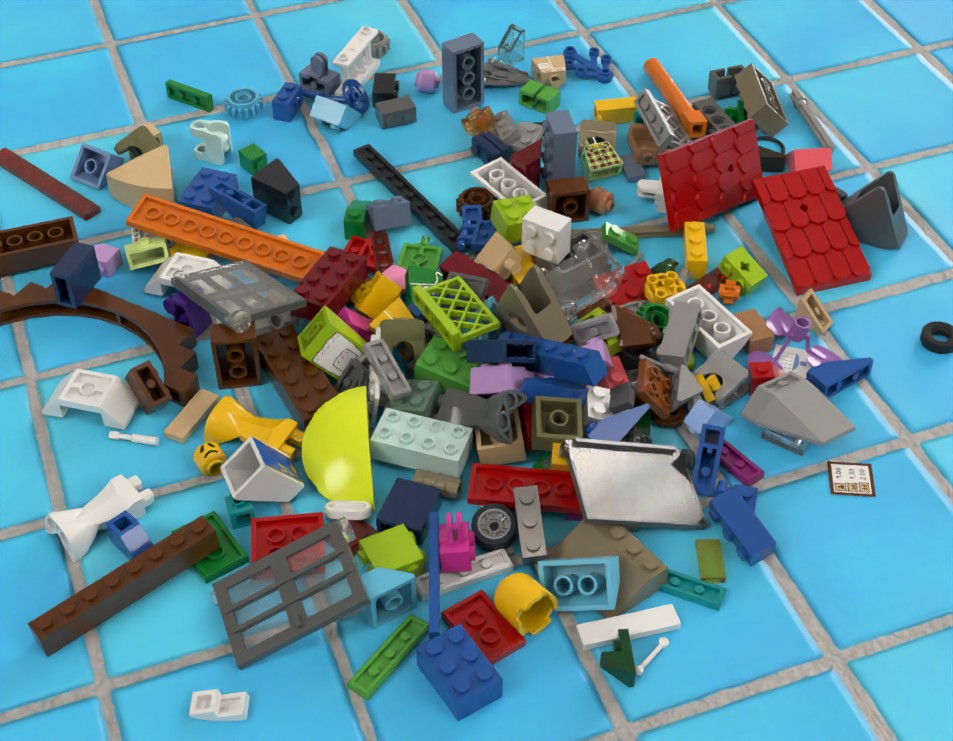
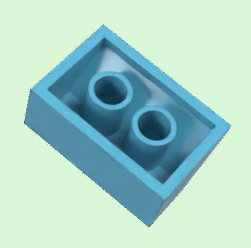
[538,556,620,611]

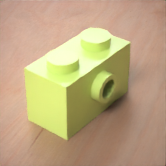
[124,237,169,271]

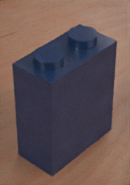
[50,242,101,309]
[467,339,537,364]
[376,477,442,546]

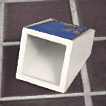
[220,436,304,502]

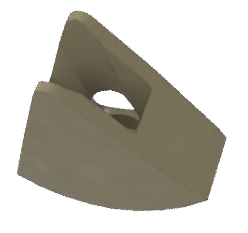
[493,265,573,343]

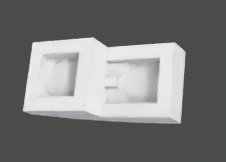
[189,689,250,721]

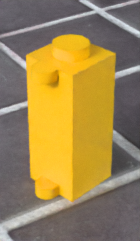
[593,97,637,124]

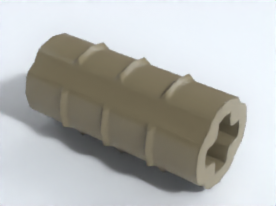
[413,469,463,500]

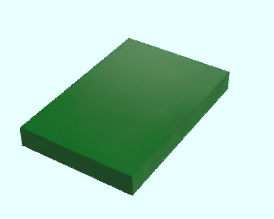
[171,511,249,584]

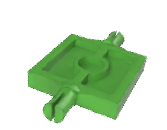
[397,235,443,271]

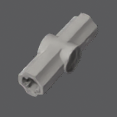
[255,311,301,336]

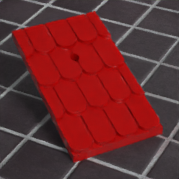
[657,119,763,231]
[752,165,872,296]

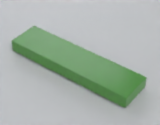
[347,613,429,701]

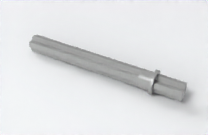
[789,89,836,153]

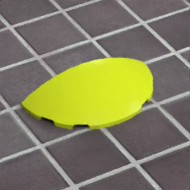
[302,386,375,512]

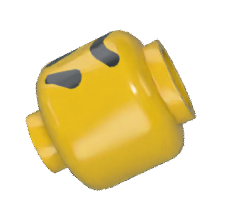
[193,442,227,476]

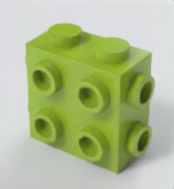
[357,523,427,578]

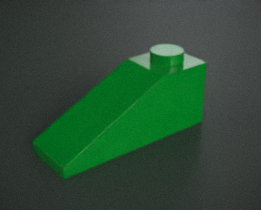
[343,200,372,240]

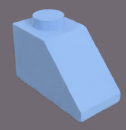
[683,399,733,437]

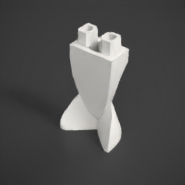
[45,474,154,562]

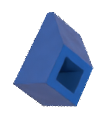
[106,510,154,560]

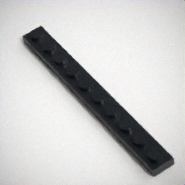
[353,144,471,253]

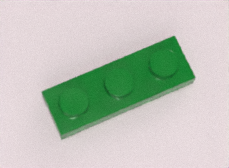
[165,79,214,113]

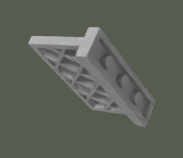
[634,88,691,150]

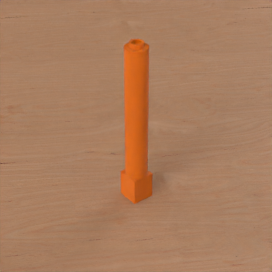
[643,58,708,138]

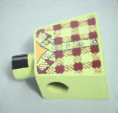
[581,137,623,182]

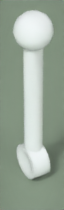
[635,637,669,676]

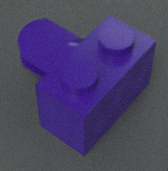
[163,288,213,338]

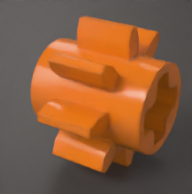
[718,279,741,305]

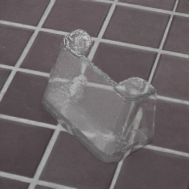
[541,236,627,324]

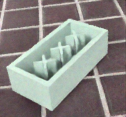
[370,408,473,478]

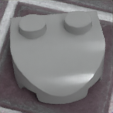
[507,122,544,154]

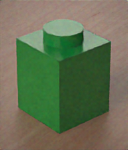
[238,143,268,175]

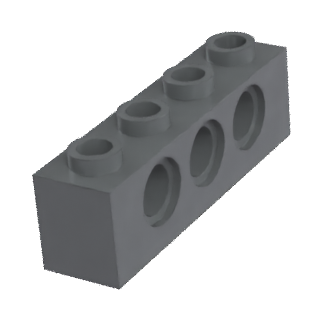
[692,98,735,135]

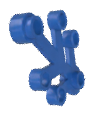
[563,46,614,84]

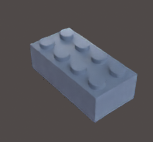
[442,32,484,114]
[541,110,577,188]

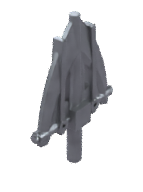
[484,57,534,87]

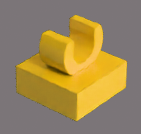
[694,373,722,403]

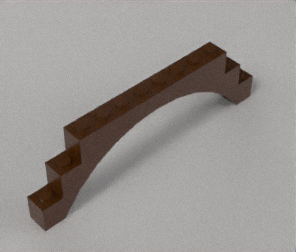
[0,282,200,407]

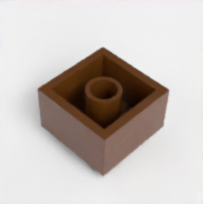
[546,176,590,223]

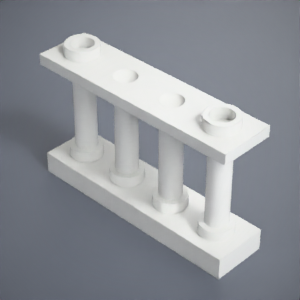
[332,26,380,97]

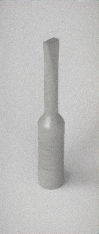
[639,354,679,374]

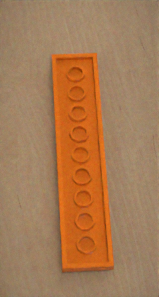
[126,193,325,283]

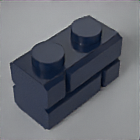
[471,130,511,165]

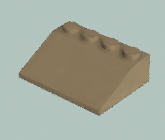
[547,507,668,618]

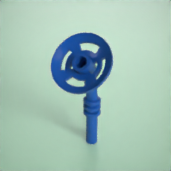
[302,79,369,113]

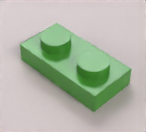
[601,222,639,256]

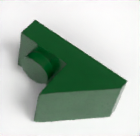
[600,629,636,687]

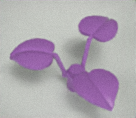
[747,307,842,370]

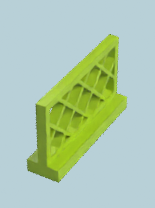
[412,276,501,352]

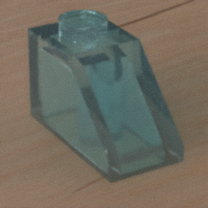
[498,24,525,66]

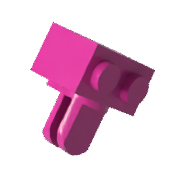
[439,512,476,573]

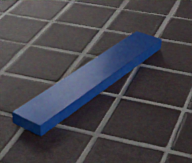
[429,512,440,640]

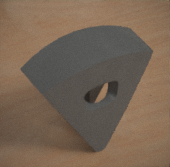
[841,171,908,249]

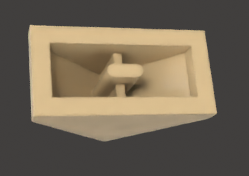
[795,289,834,335]

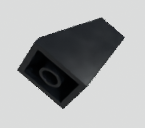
[251,158,302,224]

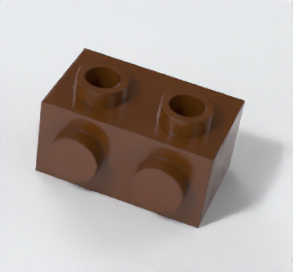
[125,360,172,416]

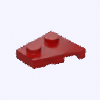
[344,236,376,273]

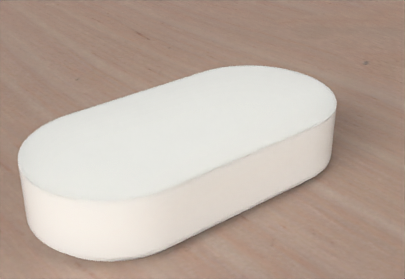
[324,500,372,520]

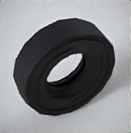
[920,321,953,354]

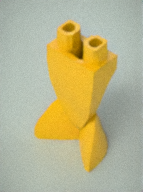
[204,395,305,461]

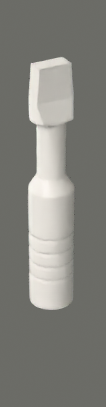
[108,431,159,446]

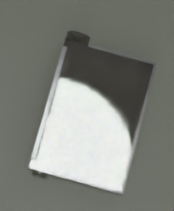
[559,438,708,530]

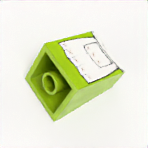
[297,305,367,380]

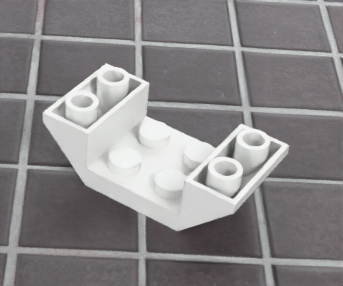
[144,252,236,306]
[42,369,140,430]

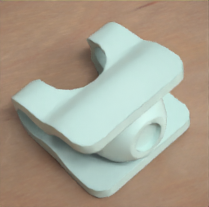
[190,120,233,165]

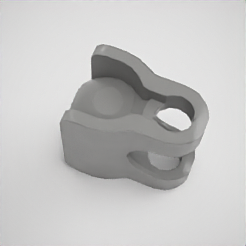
[693,351,749,408]

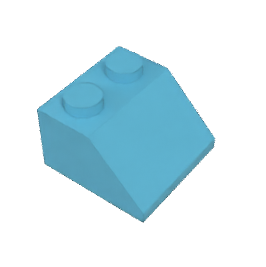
[309,95,362,131]
[359,567,417,629]

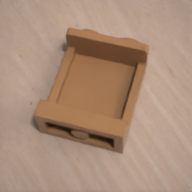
[627,123,671,166]

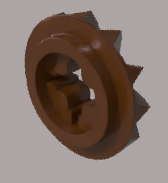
[649,406,686,428]

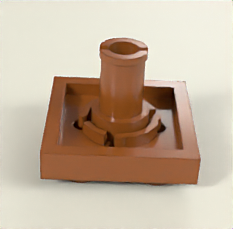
[634,358,673,420]

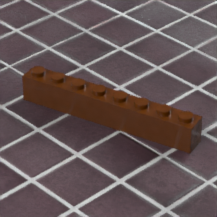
[28,515,220,657]

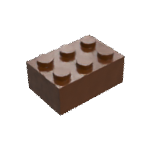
[210,321,263,390]

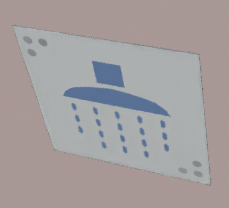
[773,344,811,379]

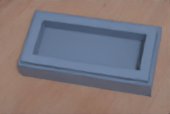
[619,154,646,183]

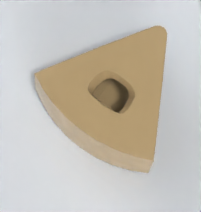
[106,145,175,208]

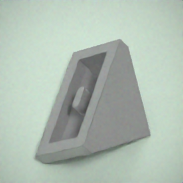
[670,364,704,412]

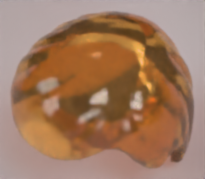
[461,106,495,136]

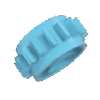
[224,88,263,120]

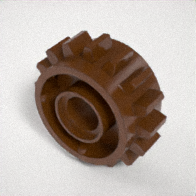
[456,187,498,220]

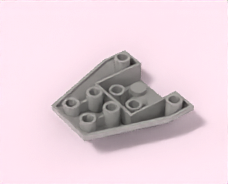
[741,371,855,446]

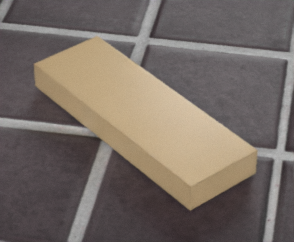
[163,388,220,444]

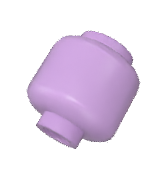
[415,69,440,93]

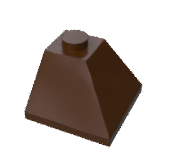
[611,304,661,353]

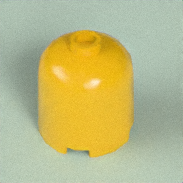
[494,572,558,636]

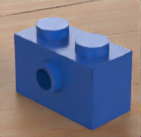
[272,82,304,122]

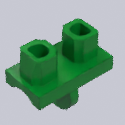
[724,100,748,124]

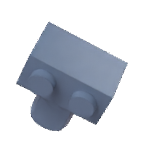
[299,52,340,96]
[366,196,412,231]

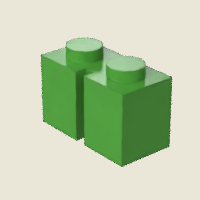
[519,80,561,114]

